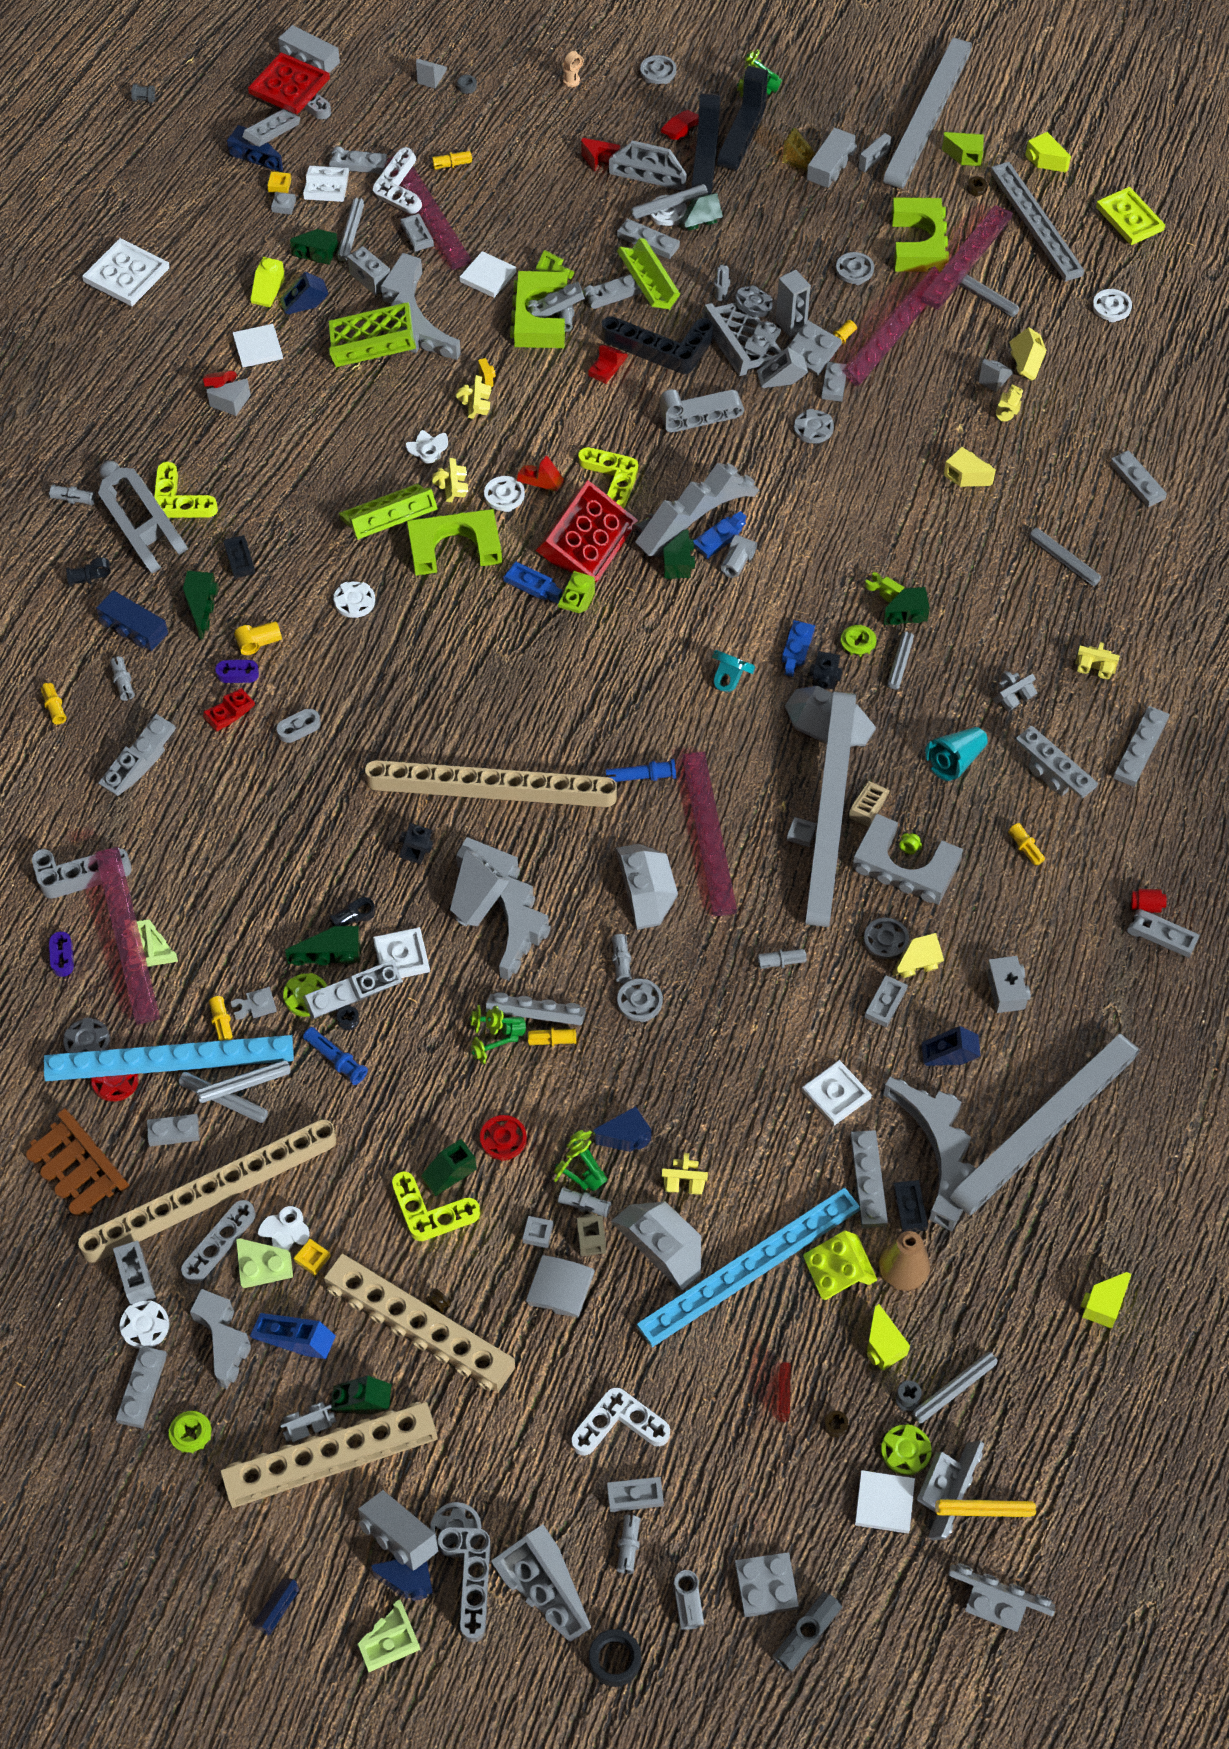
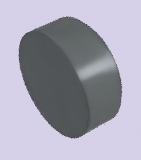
[457,75,477,94]

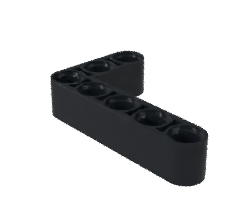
[717,65,768,171]
[692,93,720,195]
[602,316,713,374]

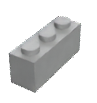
[278,25,340,73]
[807,127,857,188]
[776,270,811,337]
[358,1490,438,1571]

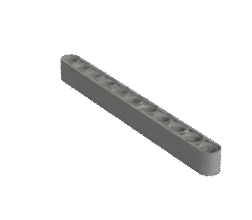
[883,37,972,189]
[805,691,856,927]
[950,1034,1140,1215]

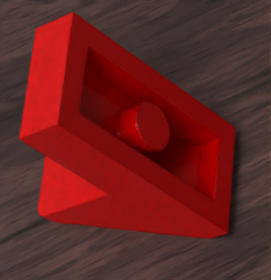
[581,138,620,172]
[588,345,628,384]
[517,456,564,492]

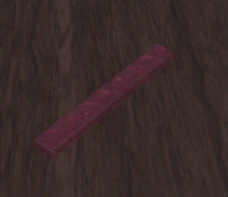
[387,157,471,270]
[921,205,1013,310]
[842,266,947,386]
[682,751,737,917]
[95,847,161,1025]

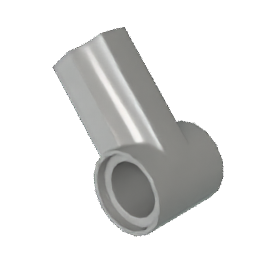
[721,535,757,578]
[673,1570,704,1630]

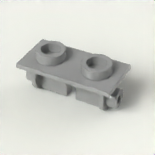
[280,1402,337,1443]

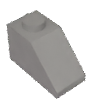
[757,347,808,388]

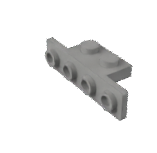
[1016,726,1098,798]
[917,1440,984,1541]
[948,1563,1056,1632]

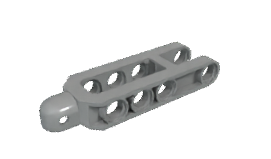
[98,460,189,574]

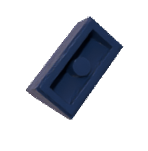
[253,1578,299,1636]

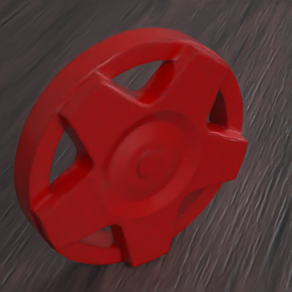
[91,1074,139,1102]
[480,1115,527,1161]

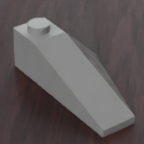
[491,1524,591,1642]

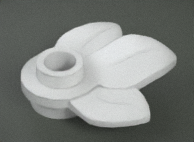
[406,430,448,463]
[258,1206,309,1251]

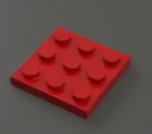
[248,52,330,115]

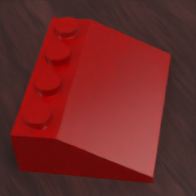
[535,480,638,583]

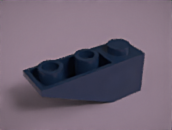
[227,125,283,172]

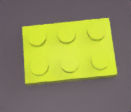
[1096,187,1165,245]

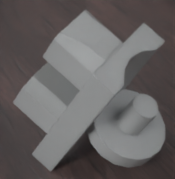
[993,671,1037,712]

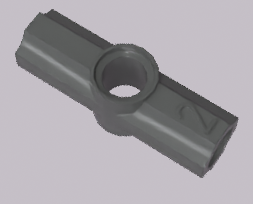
[772,1592,843,1673]

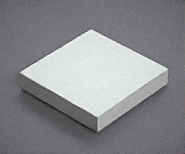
[460,251,516,298]
[233,324,283,368]
[373,927,430,978]
[801,1060,872,1126]
[855,1470,915,1534]

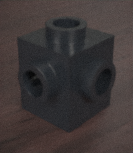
[809,651,843,690]
[398,823,434,865]

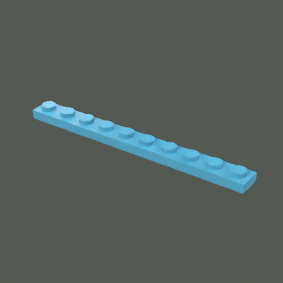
[44,1035,294,1081]
[637,1188,860,1348]

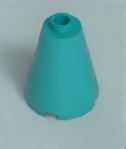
[925,727,988,781]

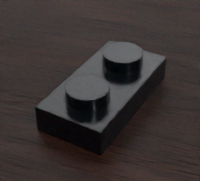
[223,535,256,579]
[893,1180,928,1233]

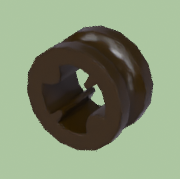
[967,176,986,196]
[426,1288,451,1314]
[824,1410,848,1438]

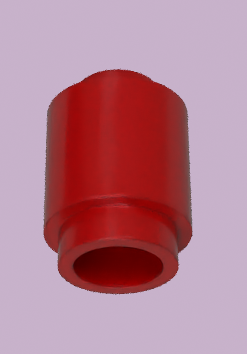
[1131,889,1167,913]

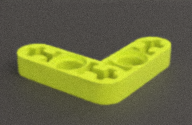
[578,447,639,508]
[154,462,218,518]
[392,1172,480,1241]

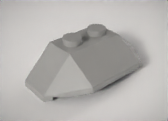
[609,140,686,191]
[785,686,876,747]
[616,844,678,930]
[611,1202,701,1292]

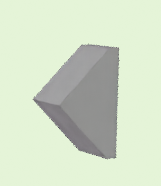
[416,59,447,88]
[979,359,1014,392]
[206,378,251,416]

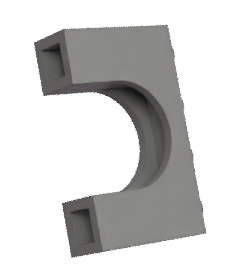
[852,814,963,905]

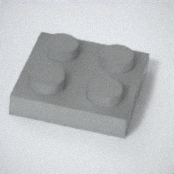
[788,320,842,376]
[735,1552,799,1617]

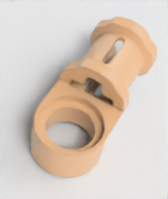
[563,51,584,87]

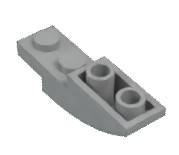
[99,714,176,796]
[303,959,403,1019]

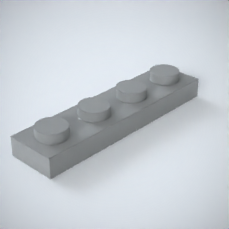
[243,109,300,147]
[1113,706,1170,787]
[486,993,586,1025]
[850,1130,888,1228]

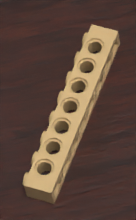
[324,1253,515,1393]
[221,1402,438,1509]

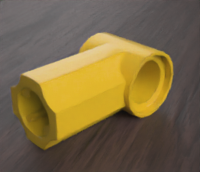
[234,621,282,655]

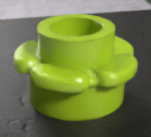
[899,833,922,855]

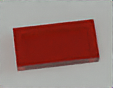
[778,1362,791,1422]

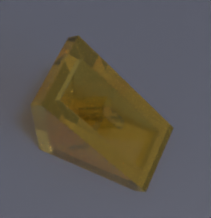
[783,128,816,171]

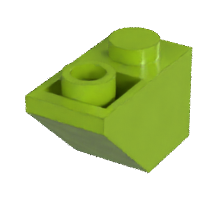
[942,132,984,166]
[558,571,595,613]

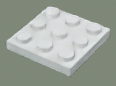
[82,238,170,306]

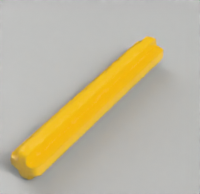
[935,1499,1036,1517]

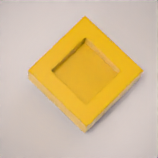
[267,172,291,193]
[478,358,496,387]
[294,1239,331,1276]

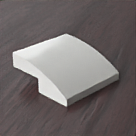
[303,166,349,202]

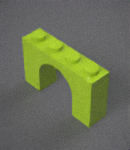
[891,198,949,272]
[510,271,568,348]
[407,509,502,576]

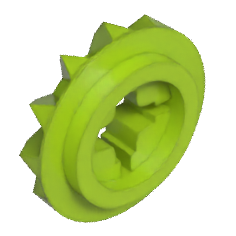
[841,625,877,657]
[169,1411,212,1454]

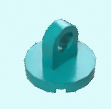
[711,650,756,692]

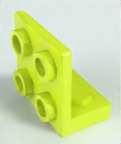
[803,1230,877,1300]

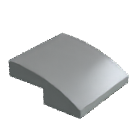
[526,1255,595,1317]

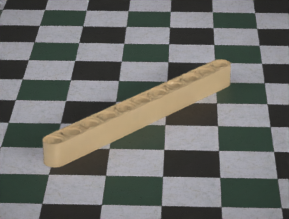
[365,760,617,807]
[78,1120,337,1263]

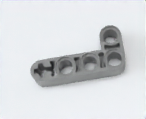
[660,389,744,432]
[32,848,132,899]
[438,1527,491,1643]

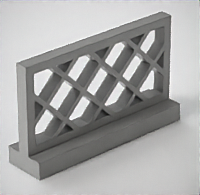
[702,301,782,376]

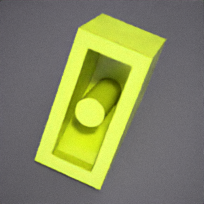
[1025,132,1071,172]
[251,257,285,307]
[1080,1272,1131,1328]
[867,1304,910,1371]

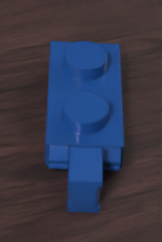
[694,511,747,559]
[503,561,563,604]
[782,620,815,677]

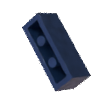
[96,590,168,652]

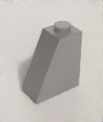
[450,850,510,926]

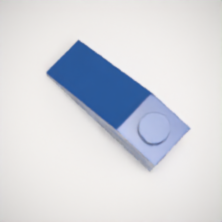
[250,1313,336,1359]

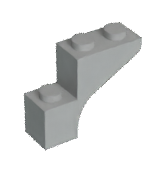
[190,1289,251,1389]

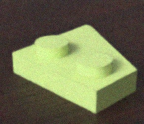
[125,920,178,969]
[236,1239,293,1288]
[358,1599,421,1672]

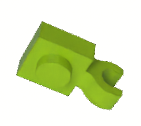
[536,250,574,279]
[865,572,905,602]

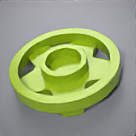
[283,973,327,1017]
[881,1424,932,1475]

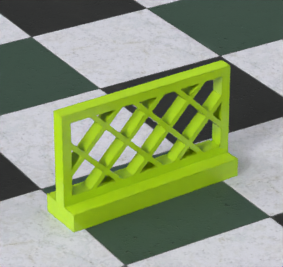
[329,302,416,367]
[339,483,438,540]

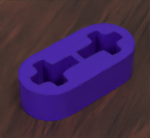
[215,660,259,683]
[49,932,74,977]

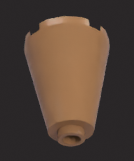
[879,1231,930,1291]

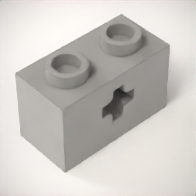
[347,246,390,296]
[986,956,1031,1013]
[113,1240,156,1305]

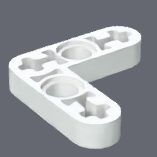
[373,147,422,214]
[572,1388,670,1455]

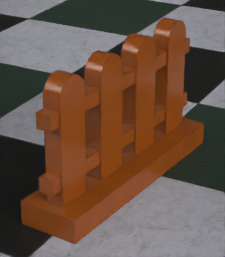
[26,1108,130,1216]

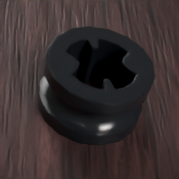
[337,1006,360,1031]

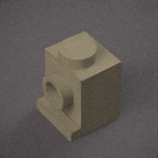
[577,1214,606,1256]

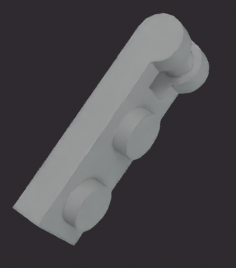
[329,146,388,174]
[583,274,643,309]
[527,281,585,318]
[1127,909,1200,958]

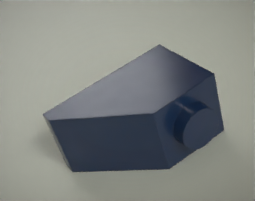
[280,272,329,314]
[922,1026,981,1066]
[593,1106,651,1152]
[371,1560,433,1601]

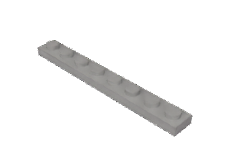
[991,162,1084,282]

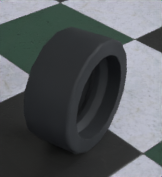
[589,1629,641,1687]

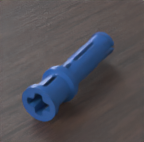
[606,758,676,782]
[303,1027,368,1085]

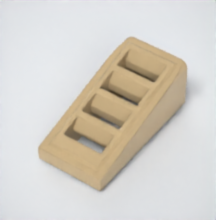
[849,781,890,827]

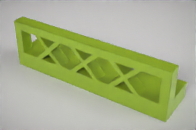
[617,238,680,310]

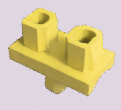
[456,375,491,419]
[996,385,1023,421]
[432,458,468,502]
[1075,642,1120,680]
[662,1153,708,1195]

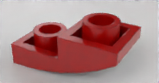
[661,110,699,140]
[203,371,237,388]
[203,688,255,732]

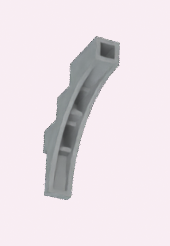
[381,253,461,360]
[635,463,759,557]
[456,837,551,981]
[883,1077,976,1231]

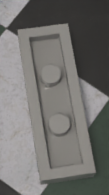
[617,218,680,259]
[1110,450,1167,507]
[116,1346,167,1429]

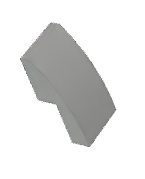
[744,321,781,356]

